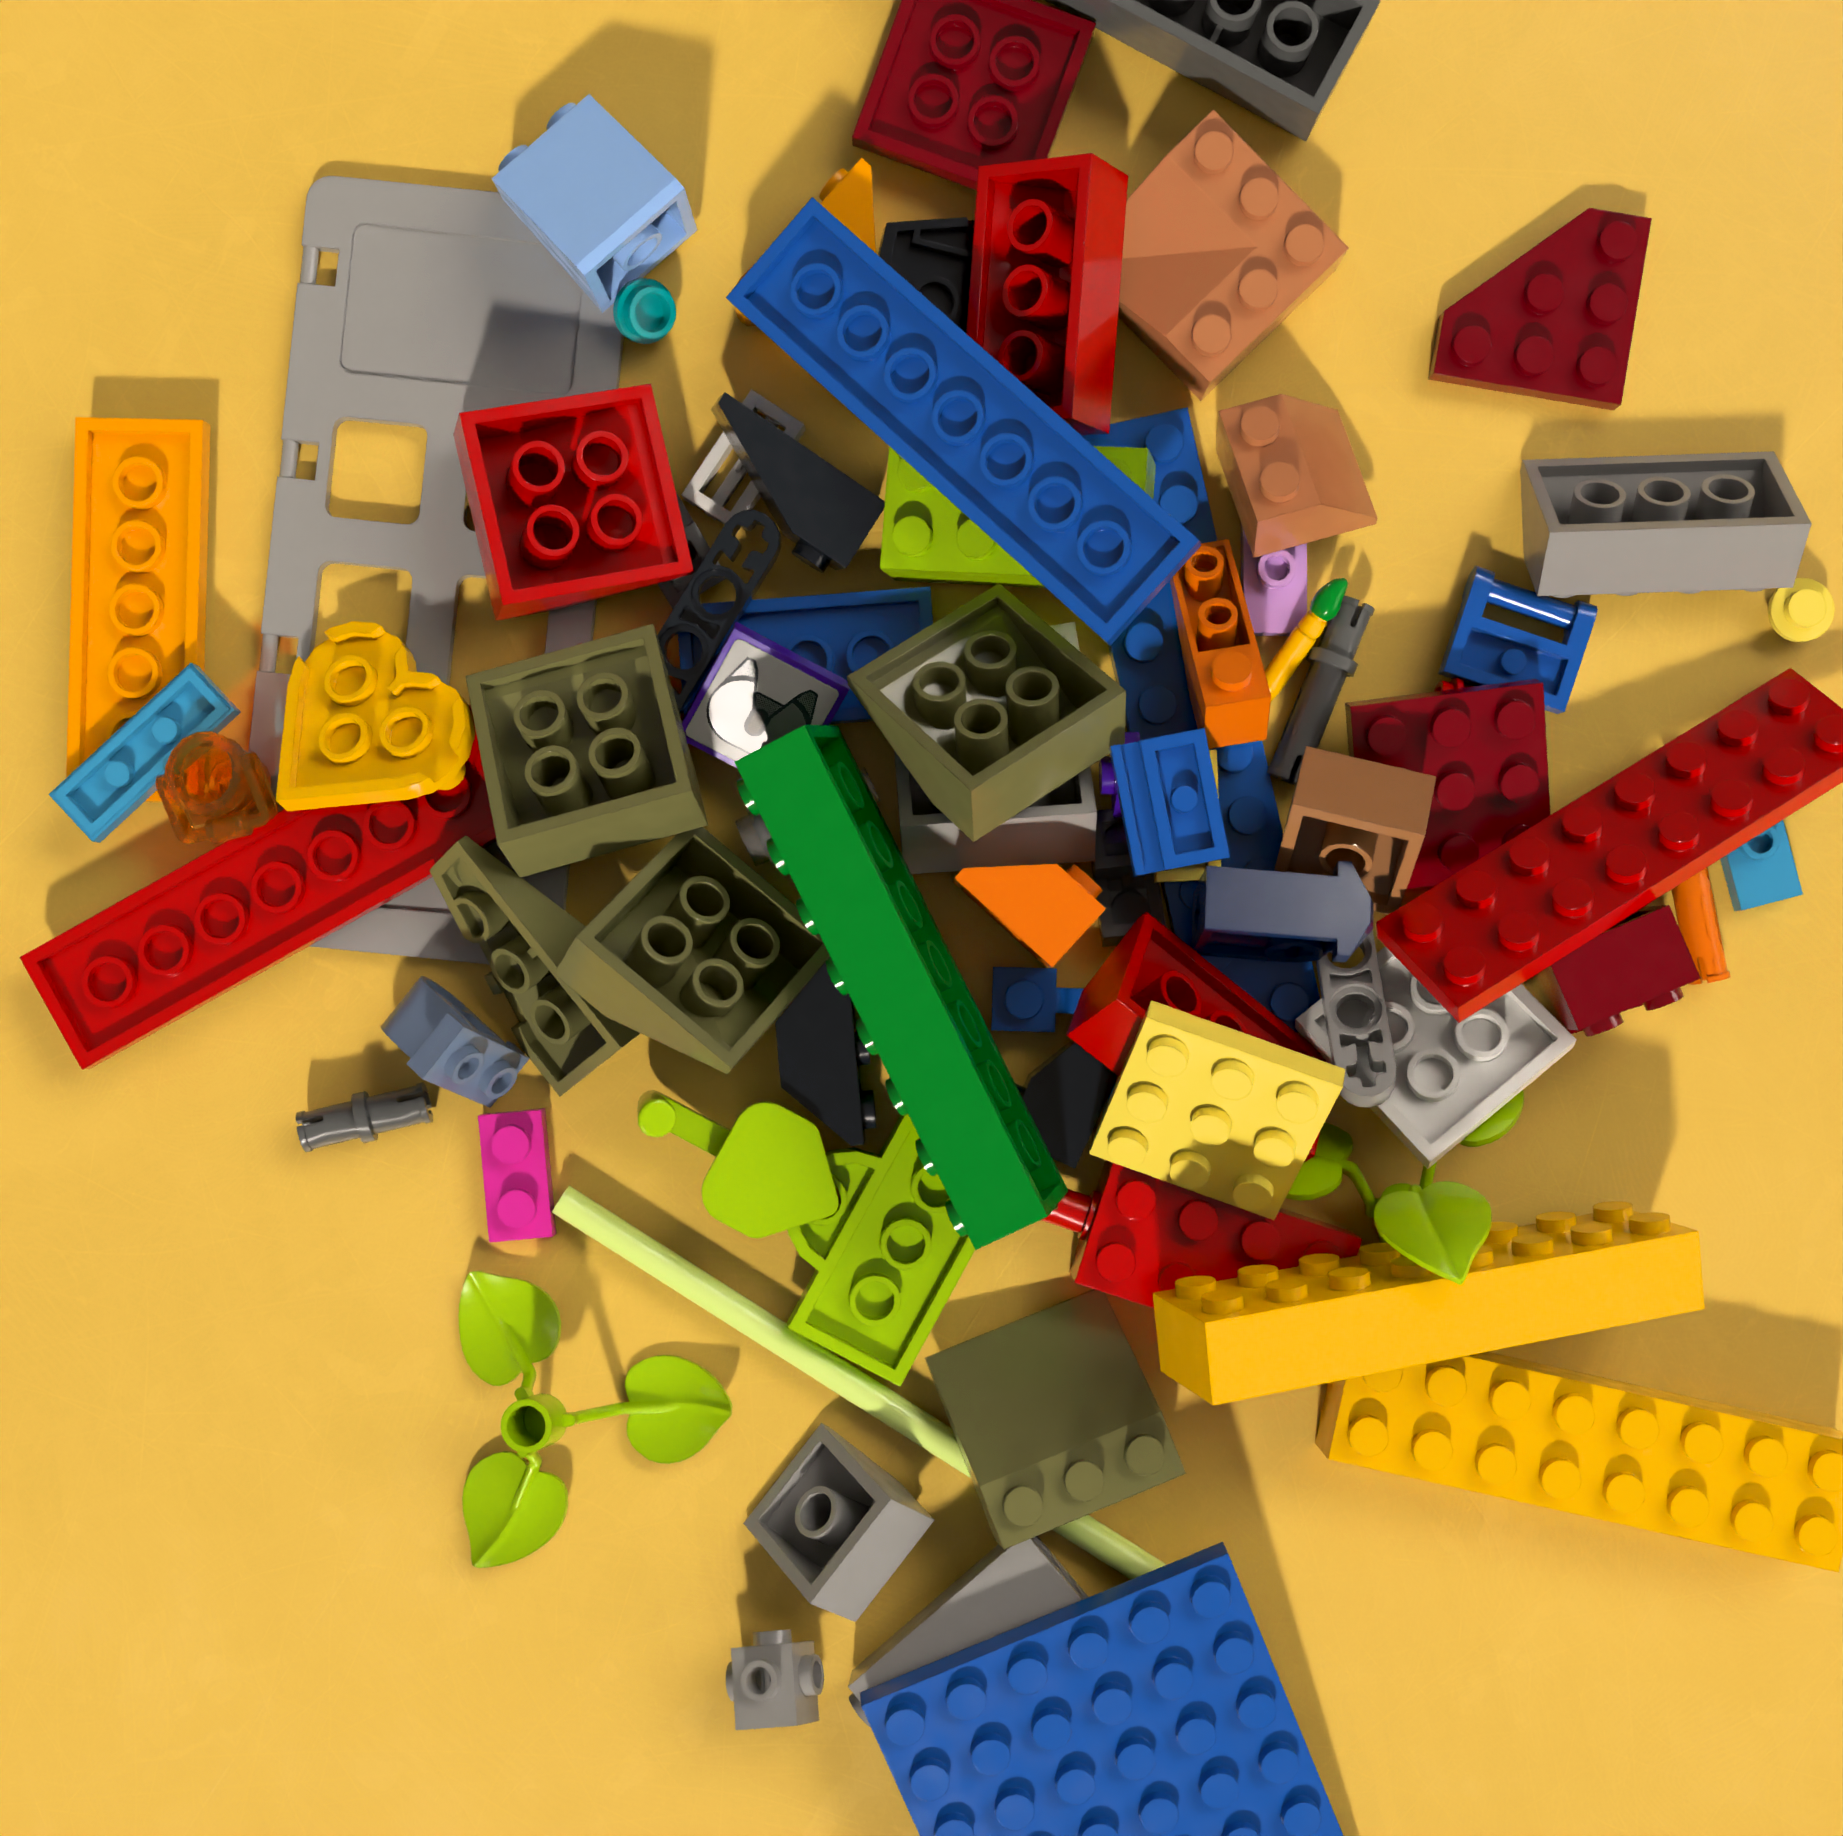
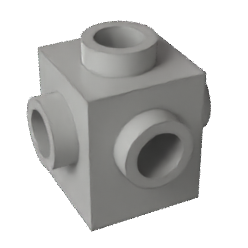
[726,1629,824,1730]

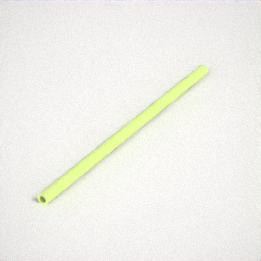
[552,1186,1167,1580]

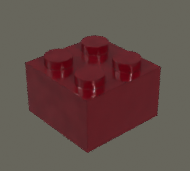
[1524,905,1701,1037]

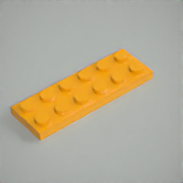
[66,417,211,803]

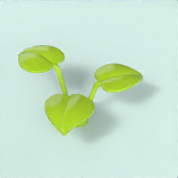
[1286,1090,1524,1285]
[458,1271,732,1568]

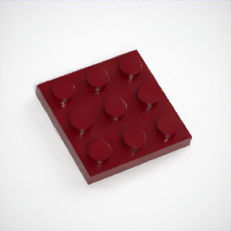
[852,0,1096,190]
[1345,679,1551,889]

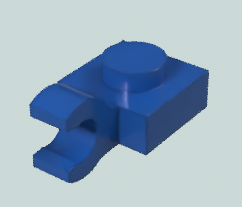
[991,967,1084,1032]

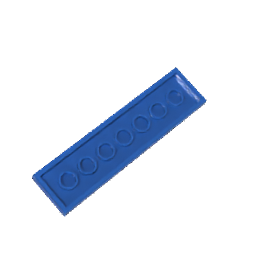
[726,197,1201,646]

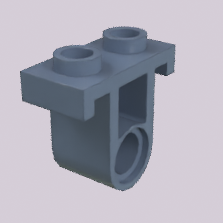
[381,976,530,1108]

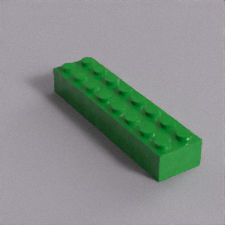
[734,725,1068,1250]

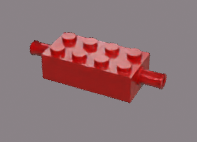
[1041,1160,1362,1308]

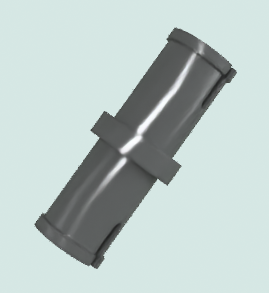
[296,1082,433,1152]

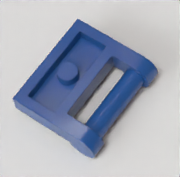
[1438,566,1598,714]

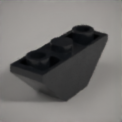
[775,957,876,1146]

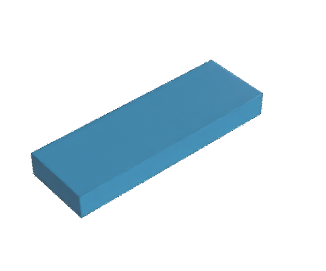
[49,663,241,843]

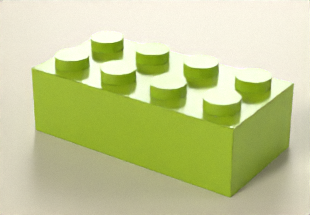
[880,446,1156,588]

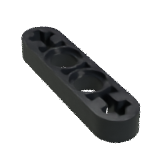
[657,510,782,717]

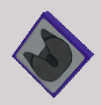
[682,622,850,768]

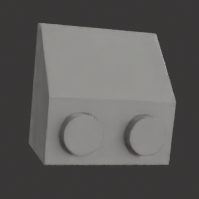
[743,1423,934,1622]

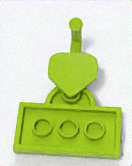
[637,1090,975,1387]

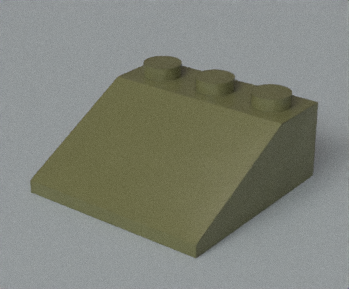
[847,583,1126,842]
[466,624,708,878]
[925,1289,1186,1550]

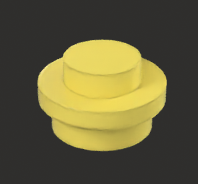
[1768,578,1835,642]

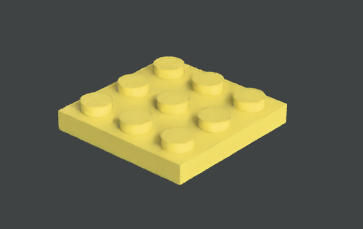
[1089,1000,1346,1220]

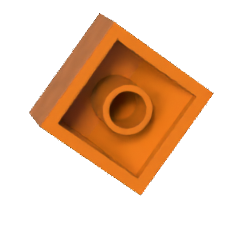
[953,864,1106,967]

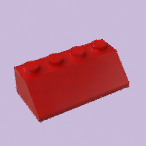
[966,153,1128,435]
[1066,912,1327,1162]

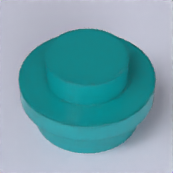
[613,278,676,344]

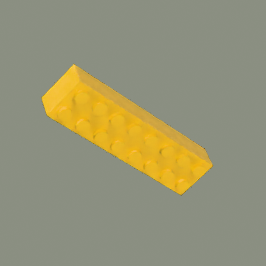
[1153,1201,1705,1405]
[1315,1352,1843,1573]

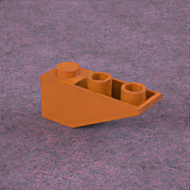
[1170,539,1271,749]

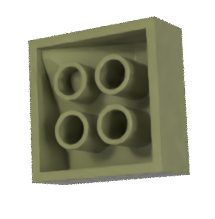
[554,827,830,1074]

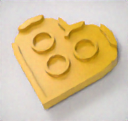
[276,621,475,811]

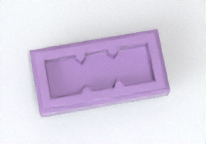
[1241,524,1307,636]

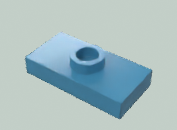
[1720,820,1803,911]

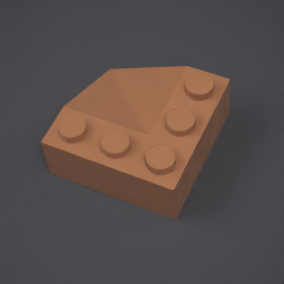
[1118,109,1349,401]

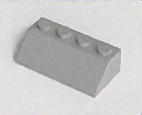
[1520,451,1812,598]

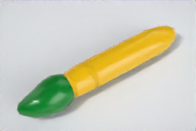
[1264,578,1348,701]

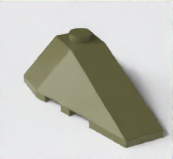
[429,836,641,1096]

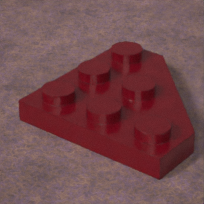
[1428,208,1652,411]

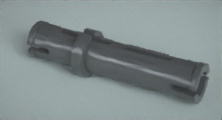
[1267,595,1375,785]

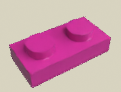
[478,1108,557,1243]

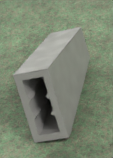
[848,1536,1088,1727]

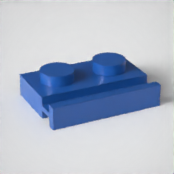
[1109,728,1230,877]

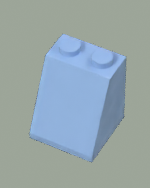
[491,94,697,313]

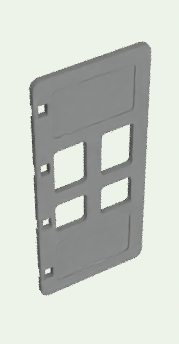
[240,176,624,964]

